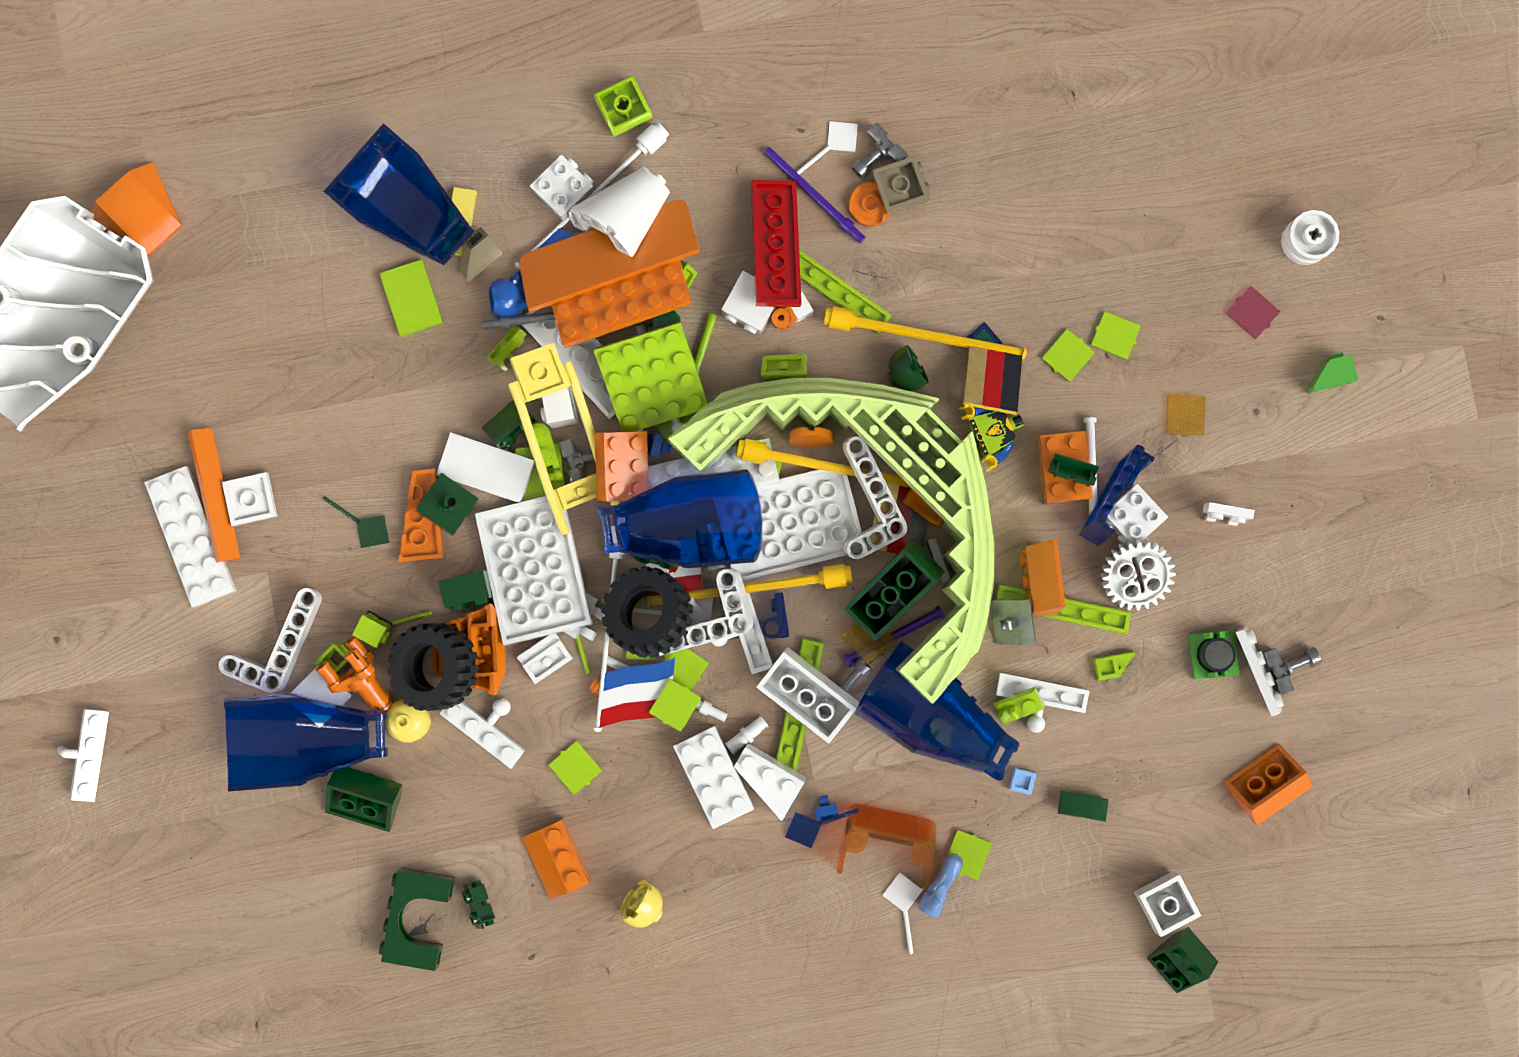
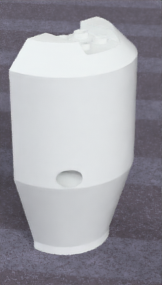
[0,196,154,432]

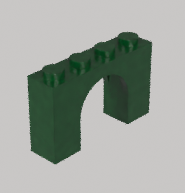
[379,868,455,971]

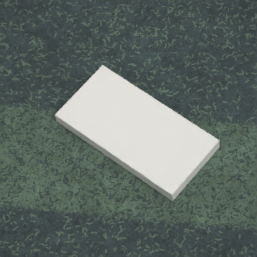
[436,432,535,503]

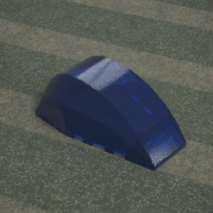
[323,123,474,266]

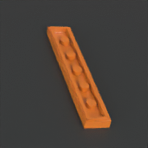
[188,428,240,563]

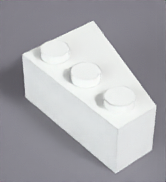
[734,743,806,821]

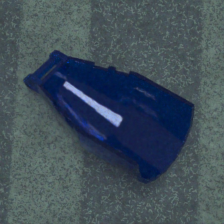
[596,469,763,568]
[854,641,1020,781]
[224,693,388,792]

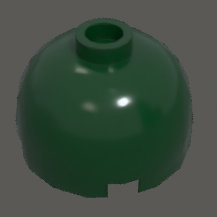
[887,345,929,391]

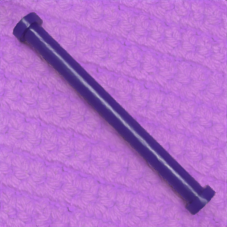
[843,605,945,667]

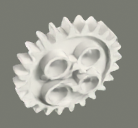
[1100,538,1176,611]

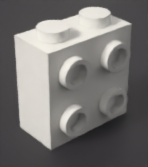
[530,154,595,221]
[721,271,776,335]
[1100,484,1168,547]

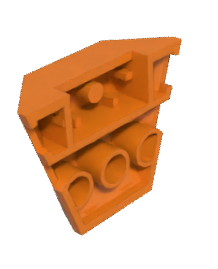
[91,162,182,256]
[432,604,506,695]

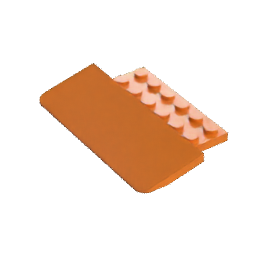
[519,199,700,348]

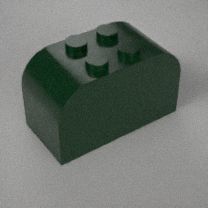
[843,539,946,641]

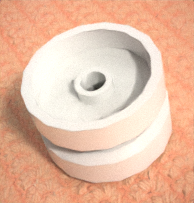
[1281,210,1340,265]

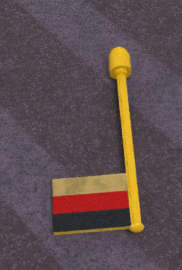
[823,306,1027,415]
[736,438,928,554]

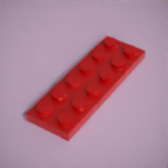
[751,180,802,307]

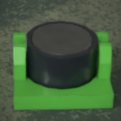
[1188,630,1240,679]

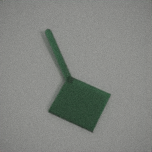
[323,496,390,548]

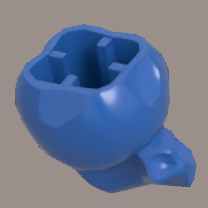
[489,272,527,319]

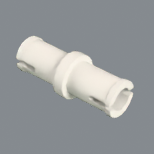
[724,716,769,755]

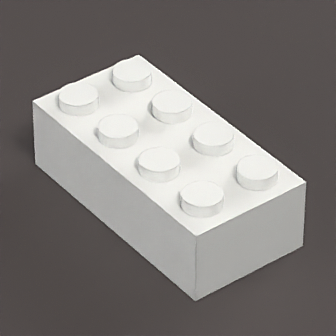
[757,647,859,743]
[673,725,754,829]

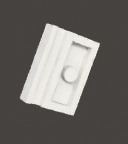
[517,633,573,684]

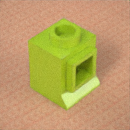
[315,643,350,675]

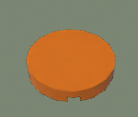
[848,181,891,227]
[789,427,834,448]

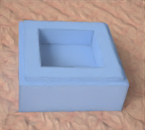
[1008,767,1037,795]

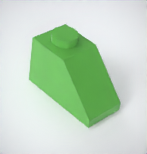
[1307,352,1358,394]

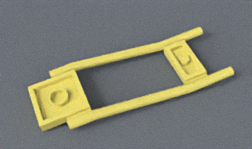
[508,343,623,535]

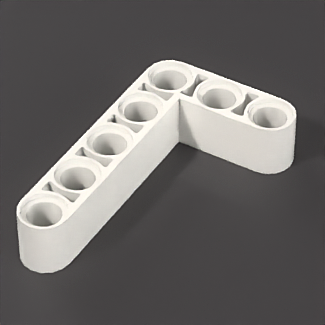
[843,436,907,559]
[659,568,753,656]
[219,588,322,693]

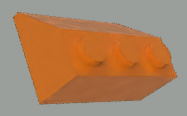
[1019,539,1066,617]
[1224,744,1312,825]
[522,818,591,899]

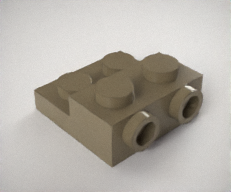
[872,156,931,214]

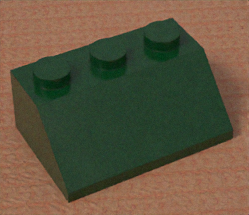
[325,764,402,832]

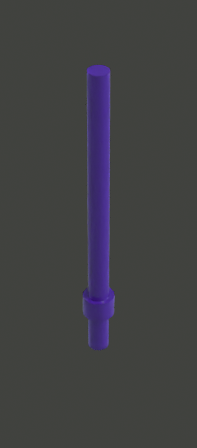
[764,147,866,244]

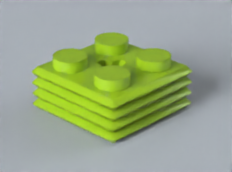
[594,76,653,137]

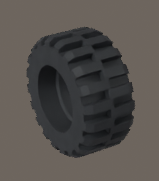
[601,566,693,658]
[387,623,479,711]

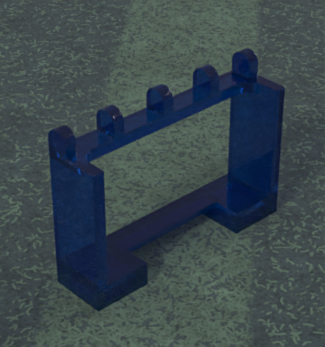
[1079,445,1155,546]

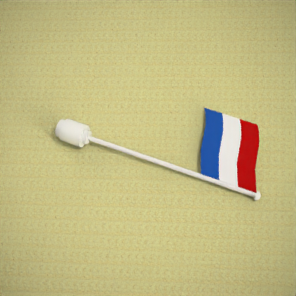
[593,526,675,732]

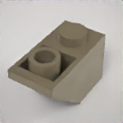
[459,227,503,282]

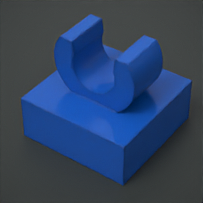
[647,433,672,458]
[814,795,839,822]

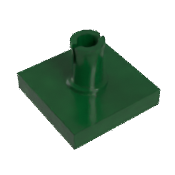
[415,473,478,536]

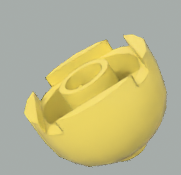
[385,699,431,743]
[619,880,663,928]

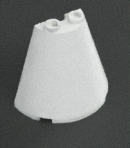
[568,166,670,257]

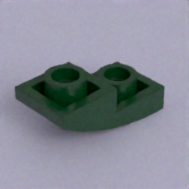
[1058,791,1109,822]

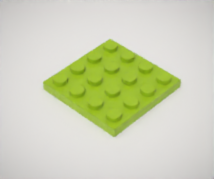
[594,321,708,432]

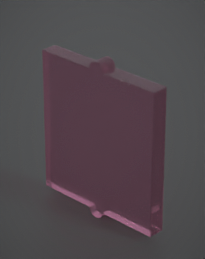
[1226,286,1280,339]

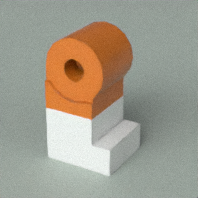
[772,292,813,330]

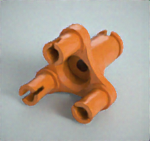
[316,636,394,715]

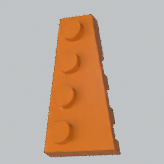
[398,469,444,563]

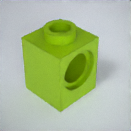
[352,613,392,648]

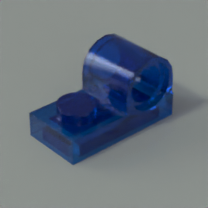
[762,592,790,639]

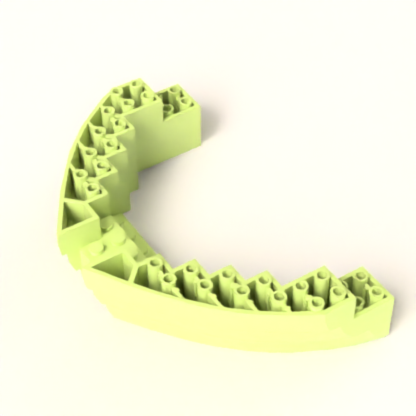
[668,377,995,704]

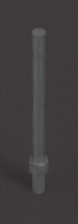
[482,312,555,330]

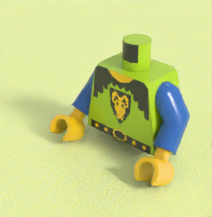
[959,405,1024,472]

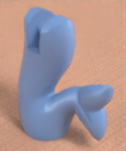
[918,854,963,918]

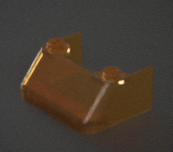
[836,804,937,892]

